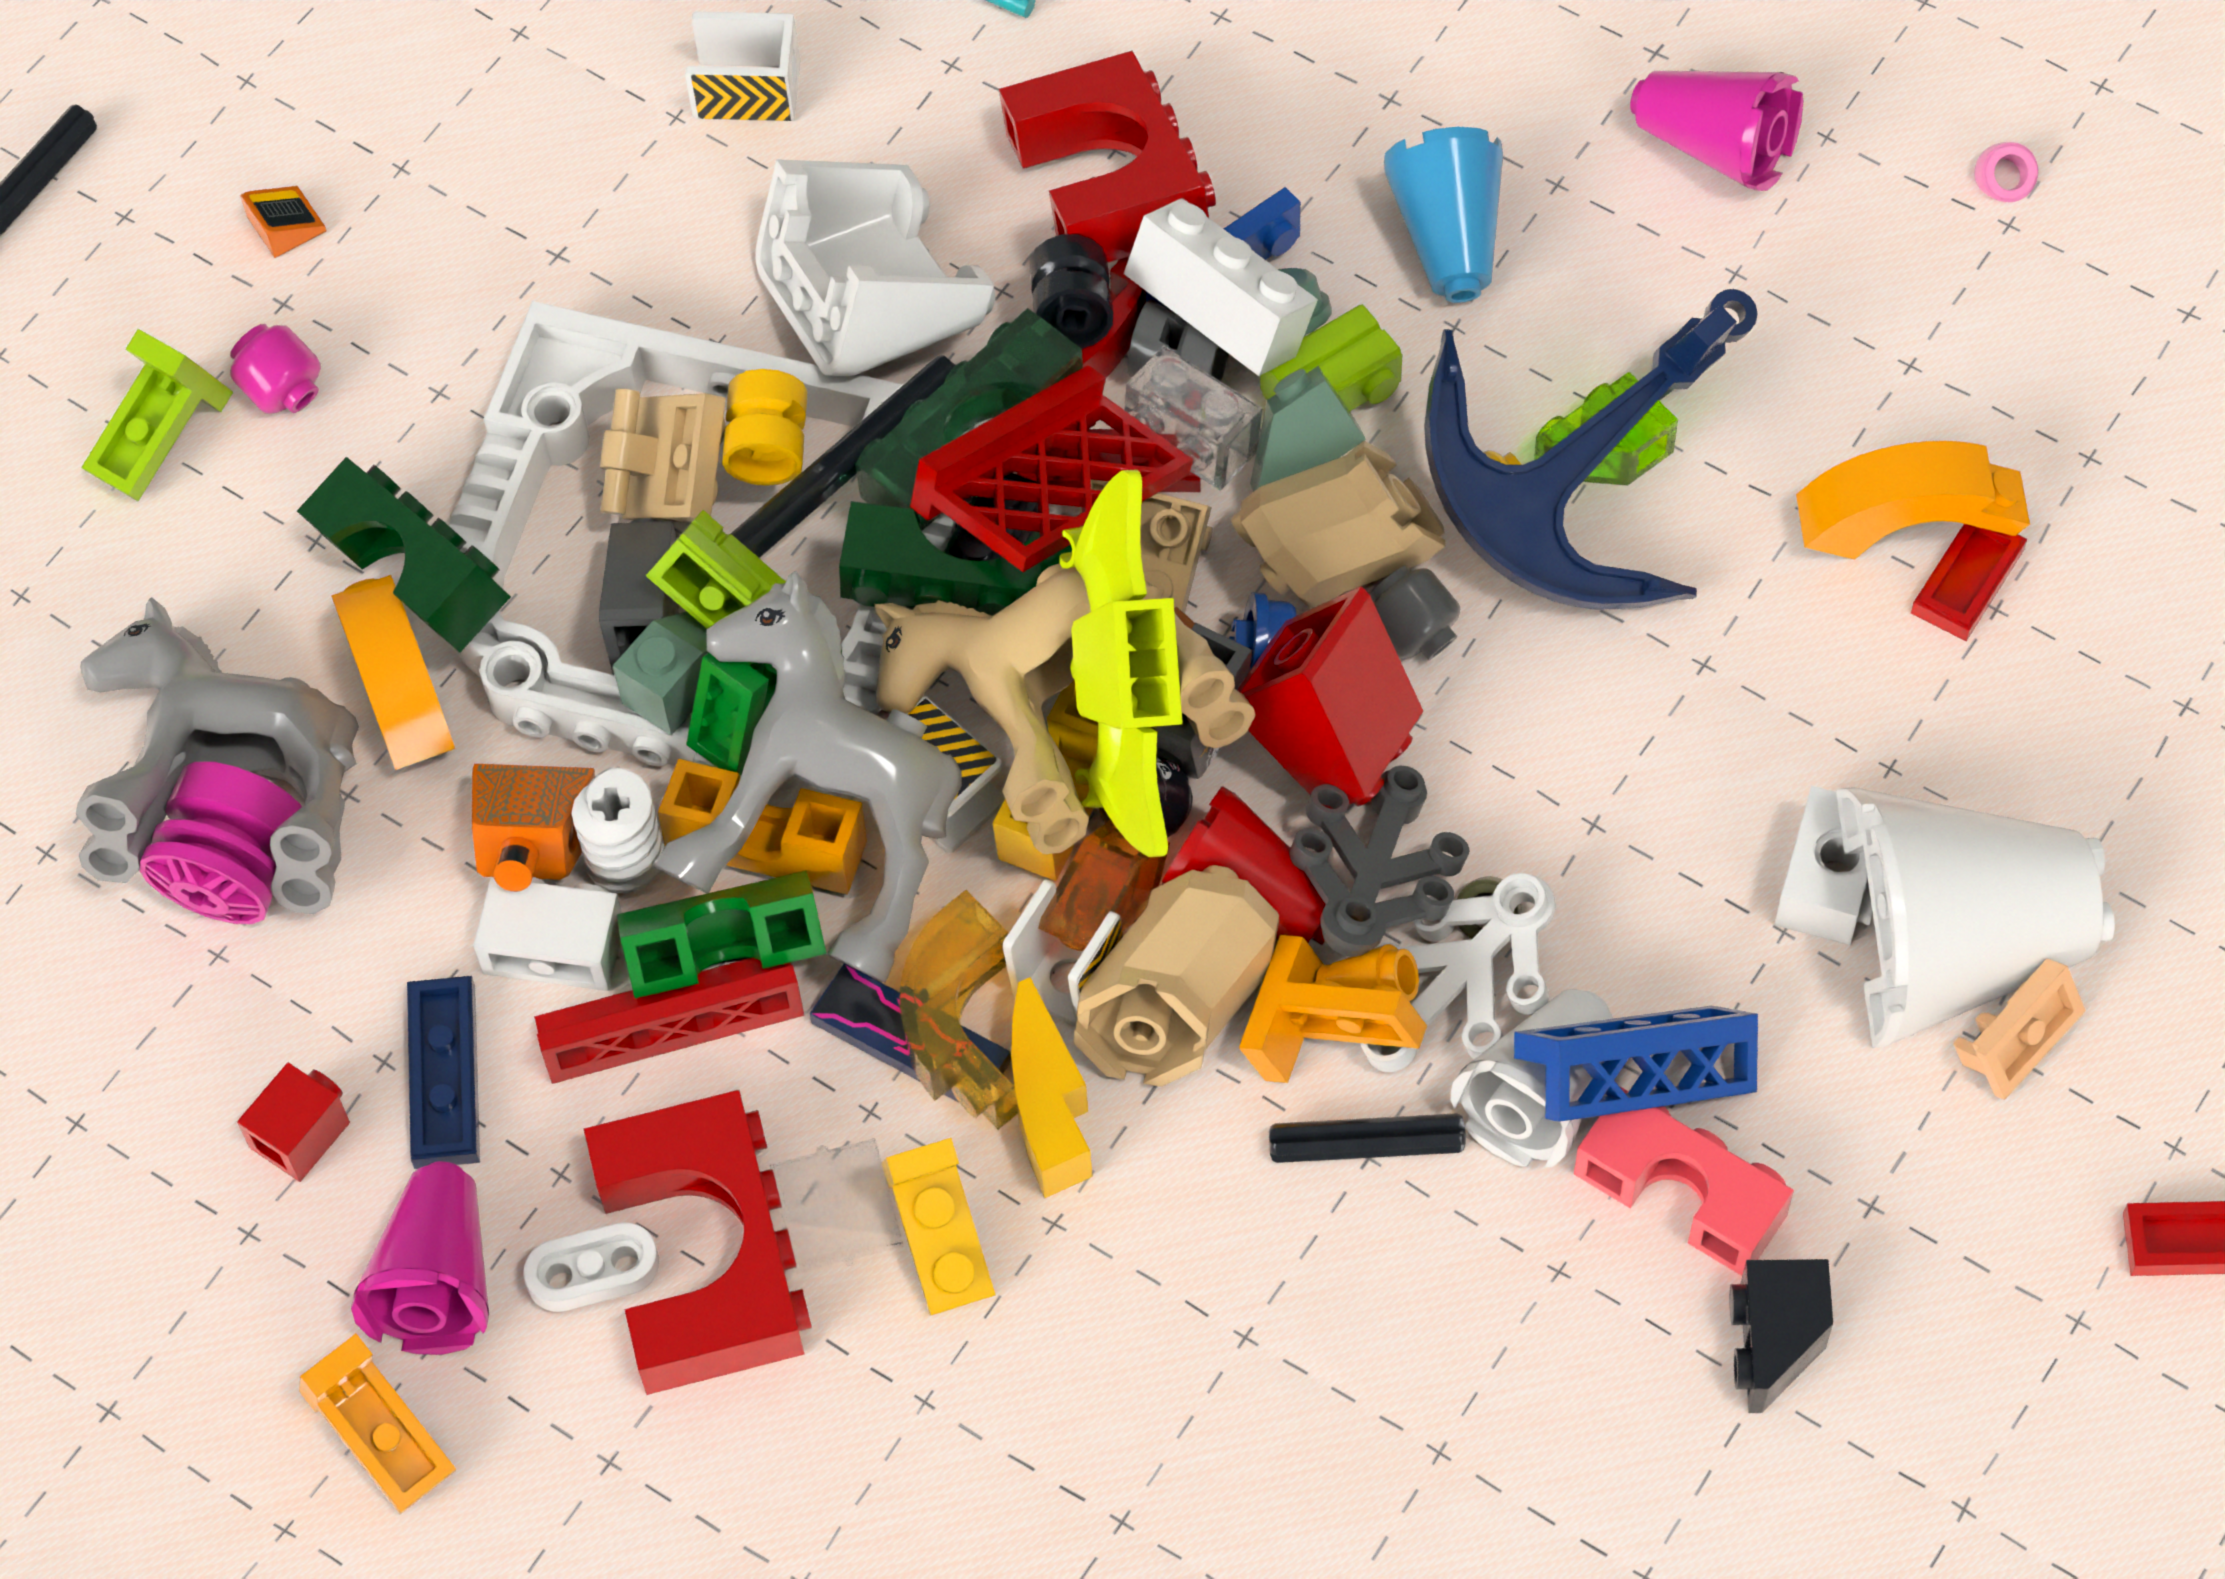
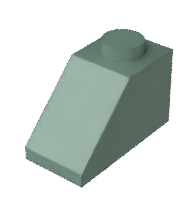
[1250,366,1366,492]
[613,612,709,736]

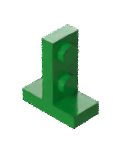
[686,650,842,775]

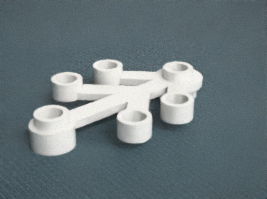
[1361,873,1556,1072]

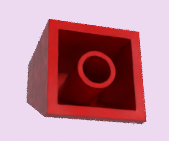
[1237,586,1423,809]

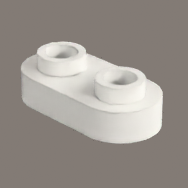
[523,1222,659,1312]

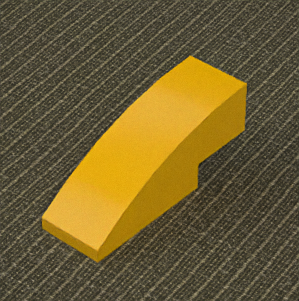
[1011,977,1093,1198]

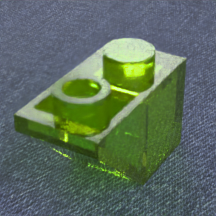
[1534,372,1678,486]

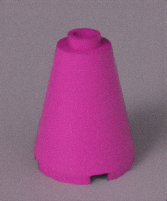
[1630,71,1804,191]
[351,1161,489,1355]

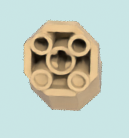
[1231,441,1446,609]
[1073,865,1279,1087]

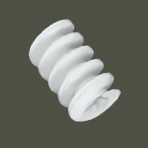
[571,767,664,894]

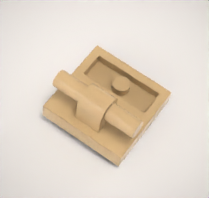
[600,389,726,522]
[1079,480,1213,614]

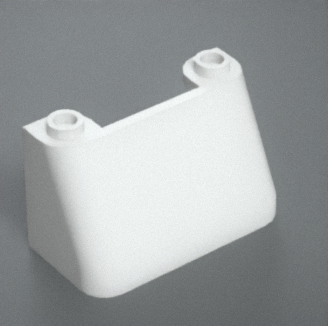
[756,159,995,376]

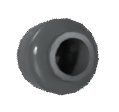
[1370,565,1460,660]

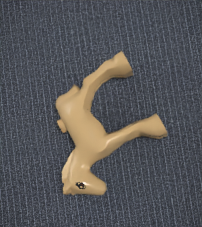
[875,564,1255,854]

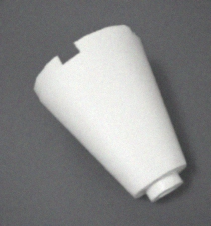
[1450,989,1613,1168]

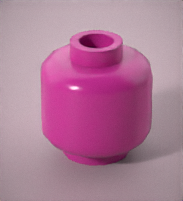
[230,324,321,414]

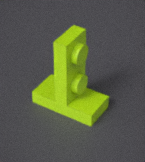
[81,329,233,501]

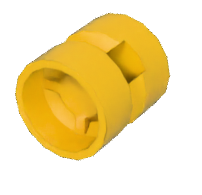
[722,369,808,486]

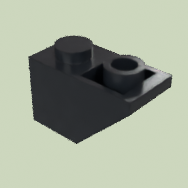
[1729,1259,1833,1413]

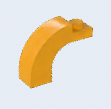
[1796,441,2030,560]
[331,575,455,770]

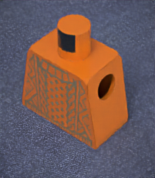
[472,764,595,892]

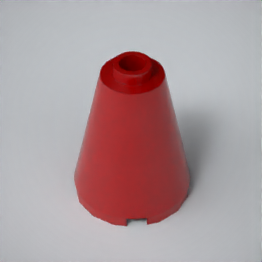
[1161,786,1325,946]

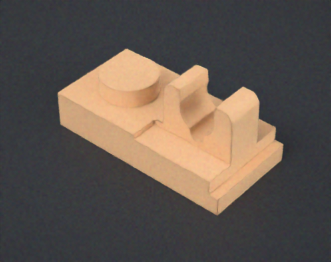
[1954,958,2086,1100]

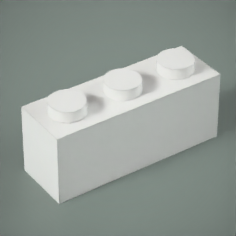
[1124,198,1318,376]

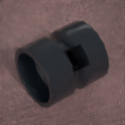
[1030,234,1113,350]

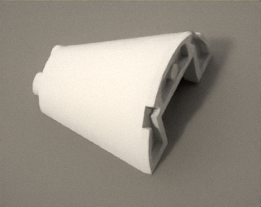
[1836,787,2115,1048]

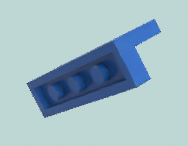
[1514,1005,1758,1122]

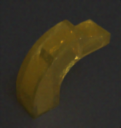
[900,890,1018,1130]

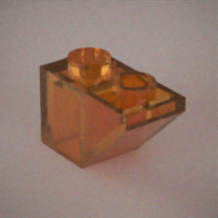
[1038,820,1170,951]

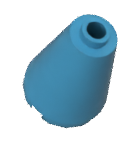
[1384,127,1503,303]

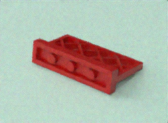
[910,365,1193,572]

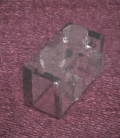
[1124,346,1263,491]

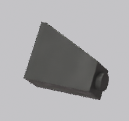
[599,518,679,675]

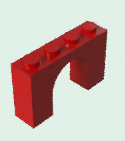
[999,50,1216,262]
[584,1090,812,1395]

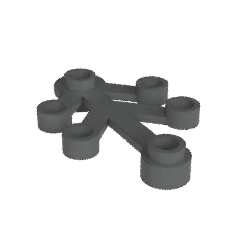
[1289,765,1470,957]

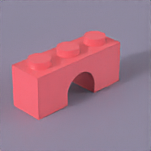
[1574,1087,1794,1276]

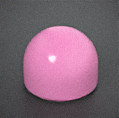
[1974,142,2038,202]

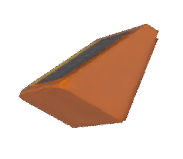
[240,186,327,258]

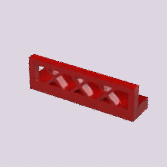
[534,958,805,1084]

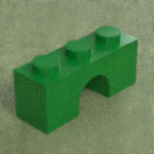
[617,870,827,998]

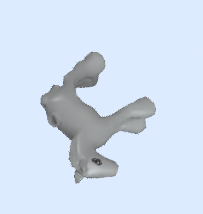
[652,571,962,983]
[76,597,359,914]

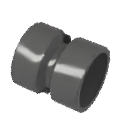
[1127,300,1229,398]

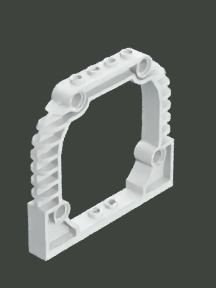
[449,301,996,778]

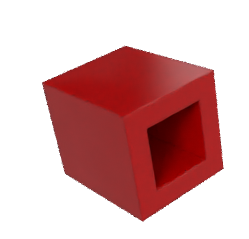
[237,1062,350,1182]

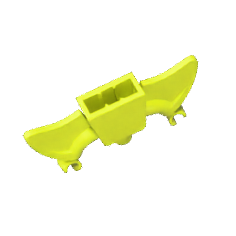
[1059,470,1182,857]

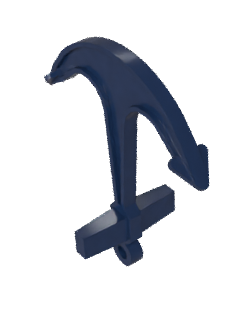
[1424,289,1758,610]

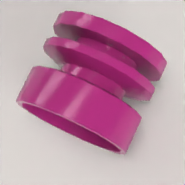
[139,762,302,924]

